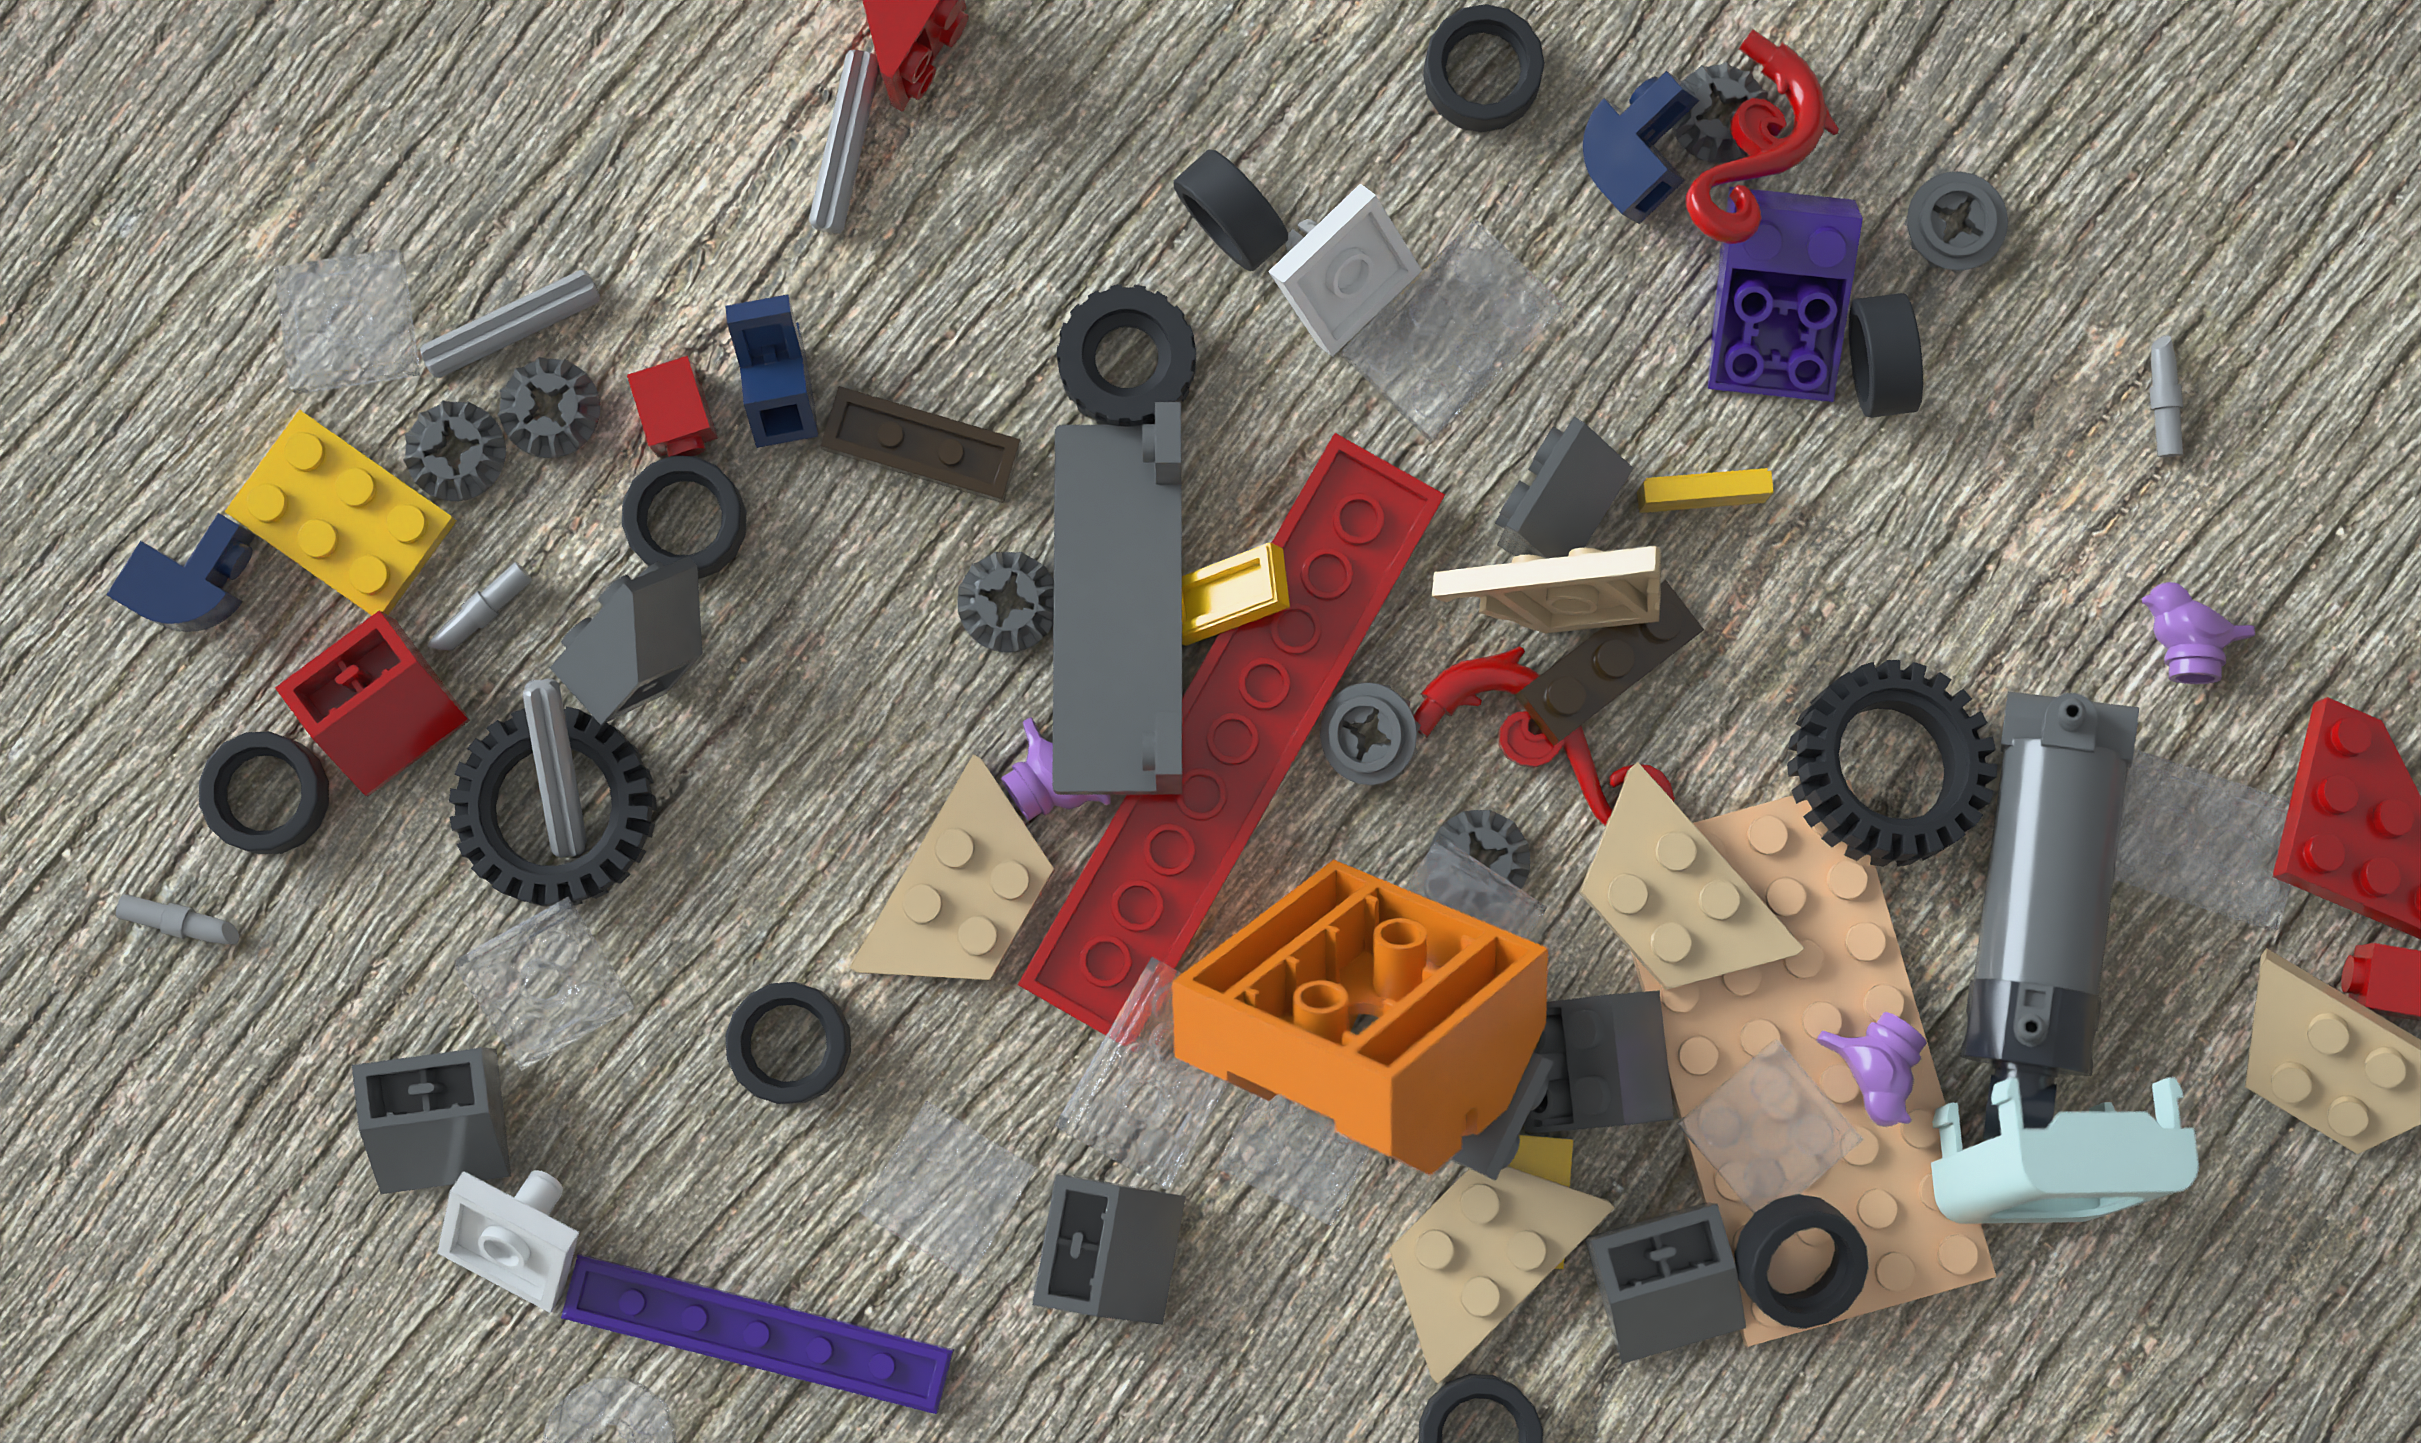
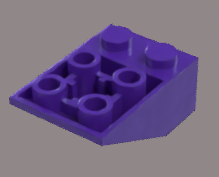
[1707,187,1863,402]

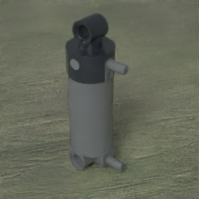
[1960,691,2139,1140]

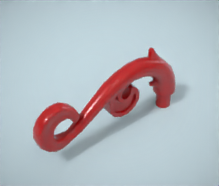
[1686,29,1839,244]
[1413,646,1675,827]

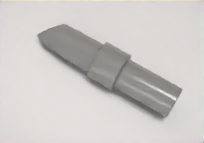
[2149,335,2183,457]
[428,562,533,650]
[116,894,239,944]

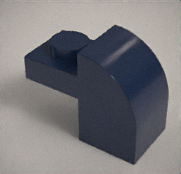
[1583,71,1700,224]
[725,294,819,448]
[106,513,256,632]

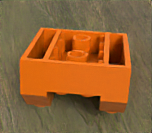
[1172,859,1548,1176]

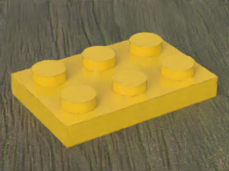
[224,409,457,616]

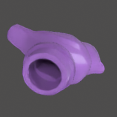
[2142,582,2255,684]
[1001,717,1111,821]
[1816,1012,1927,1127]

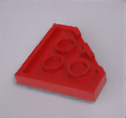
[2272,697,2421,940]

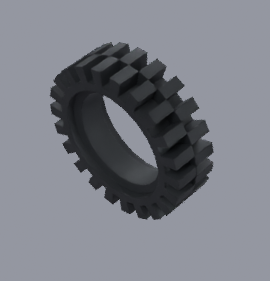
[1787,660,1997,867]
[449,706,657,907]

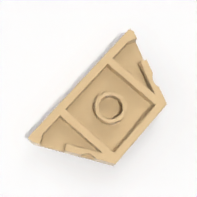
[1432,546,1661,634]
[849,754,1055,981]
[1579,762,1805,990]
[2245,948,2421,1154]
[1389,1166,1615,1384]

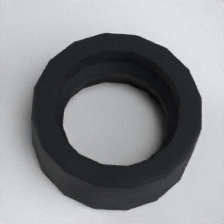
[1423,4,1545,132]
[1173,149,1288,271]
[1848,293,1923,418]
[622,456,747,580]
[199,731,329,854]
[725,982,851,1104]
[1734,1194,1869,1329]
[1418,1374,1543,1443]

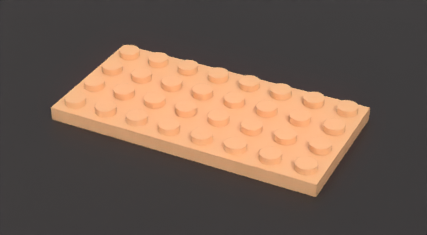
[1631,779,1997,1347]

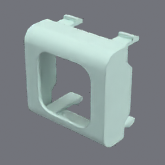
[1931,1078,2198,1224]

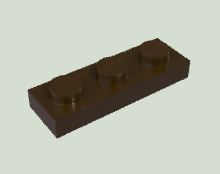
[820,386,1022,503]
[1515,580,1704,746]

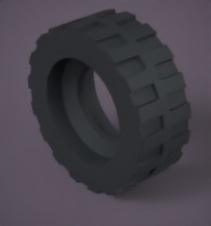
[1057,284,1196,426]

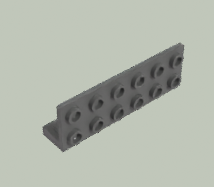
[1052,402,1182,795]

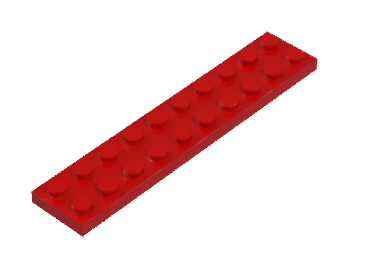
[1017,433,1445,1049]

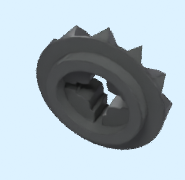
[1672,62,1768,163]
[1905,171,2008,274]
[498,357,600,458]
[403,400,506,501]
[957,551,1054,653]
[1320,682,1421,785]
[1428,810,1530,912]

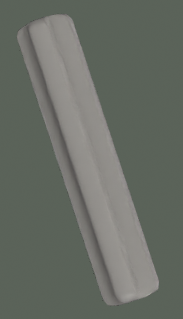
[809,50,880,234]
[420,270,600,378]
[523,678,587,858]

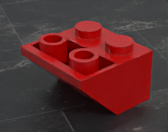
[862,0,969,112]
[275,610,470,797]

